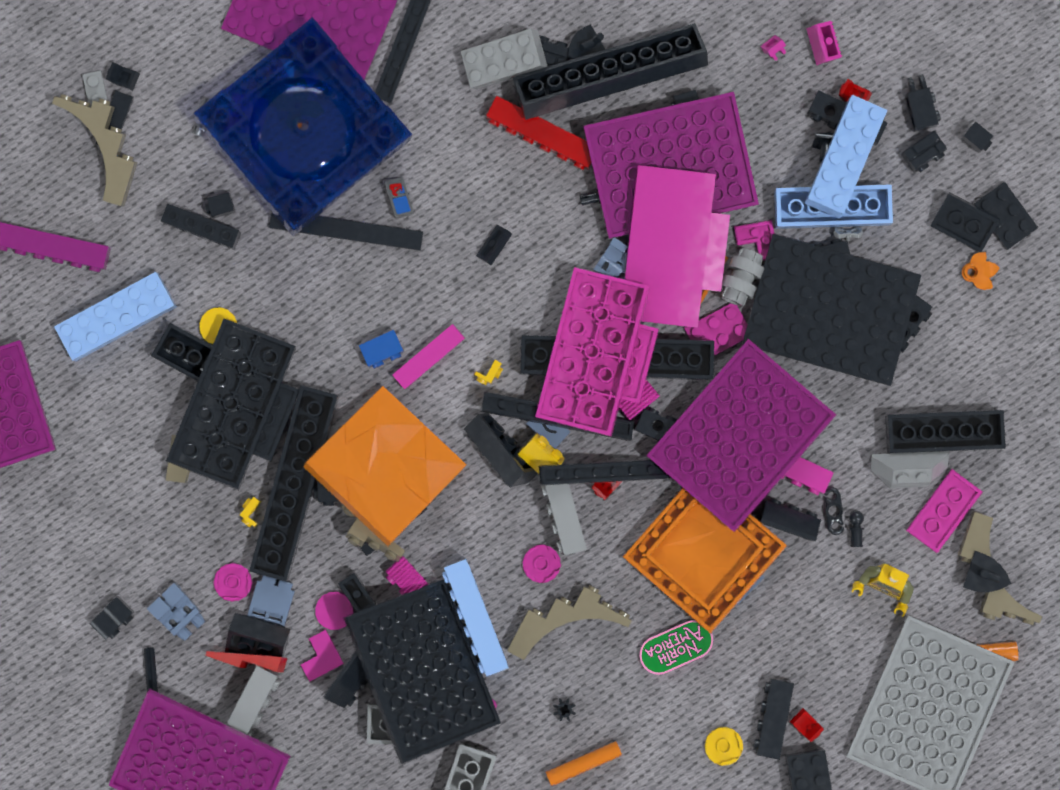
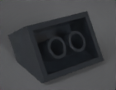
[758,498,821,542]
[224,613,290,657]

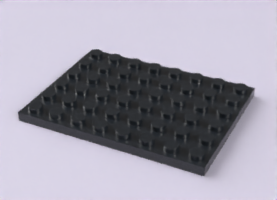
[742,234,922,386]
[344,579,501,765]

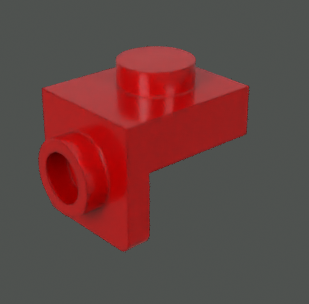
[839,79,872,103]
[591,481,623,500]
[789,708,824,742]

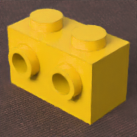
[518,433,565,474]

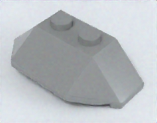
[870,451,949,488]

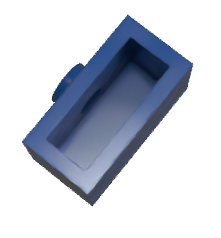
[359,330,404,369]

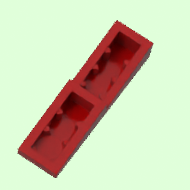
[205,651,288,673]

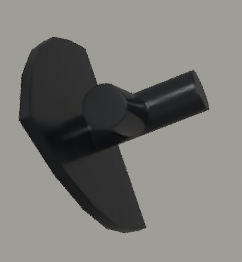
[568,24,606,59]
[963,551,1012,592]

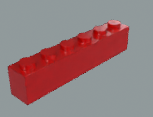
[486,95,592,170]

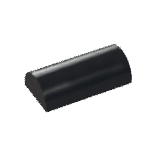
[151,323,212,382]

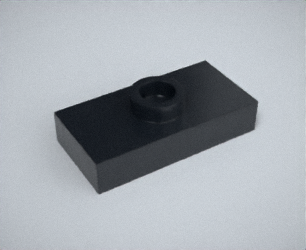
[476,225,512,265]

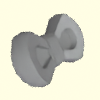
[834,226,863,241]

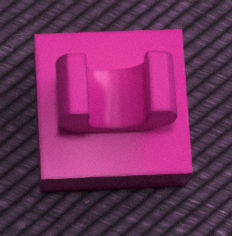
[760,35,786,60]

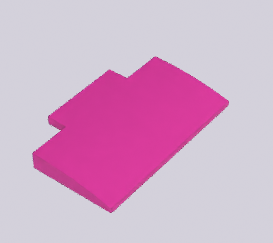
[624,165,730,328]
[535,267,659,437]

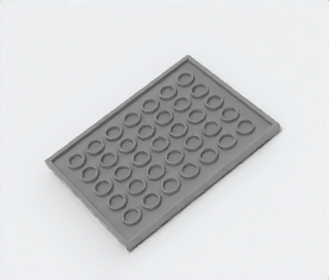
[846,615,1015,790]

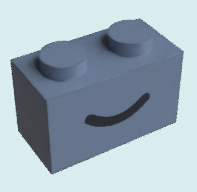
[526,421,570,449]

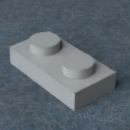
[82,71,108,107]

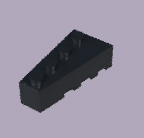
[464,413,538,488]

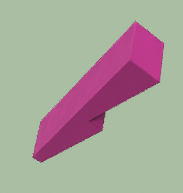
[393,324,465,389]

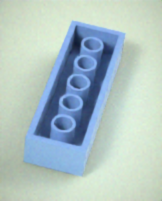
[805,95,887,219]
[774,185,893,229]
[54,272,176,362]
[442,559,509,676]

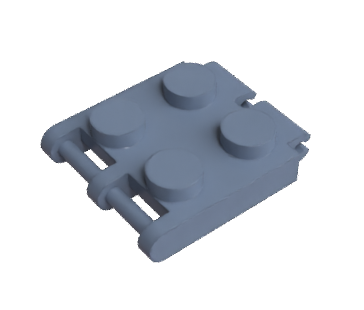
[247,575,295,627]

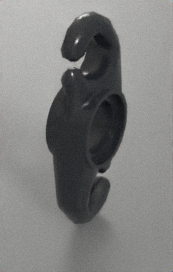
[824,487,844,535]

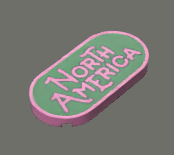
[639,620,713,675]

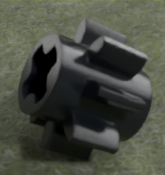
[553,698,576,721]

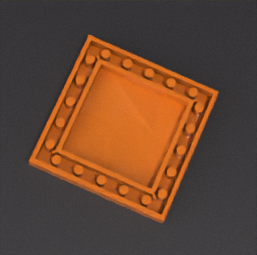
[303,386,467,546]
[623,488,787,634]

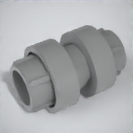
[722,248,764,307]

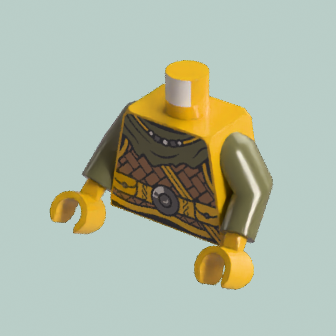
[852,563,914,617]

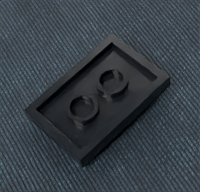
[974,182,1038,251]
[930,192,1000,252]

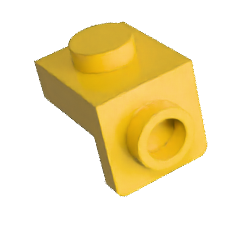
[474,360,503,385]
[240,497,261,527]

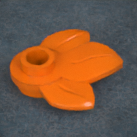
[961,252,999,290]

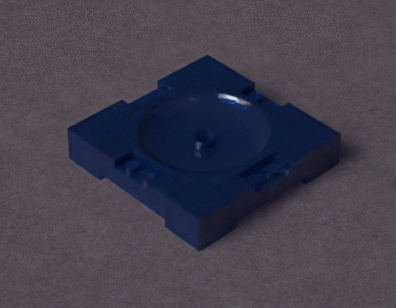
[193,17,412,236]

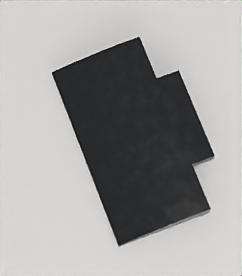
[166,319,299,491]

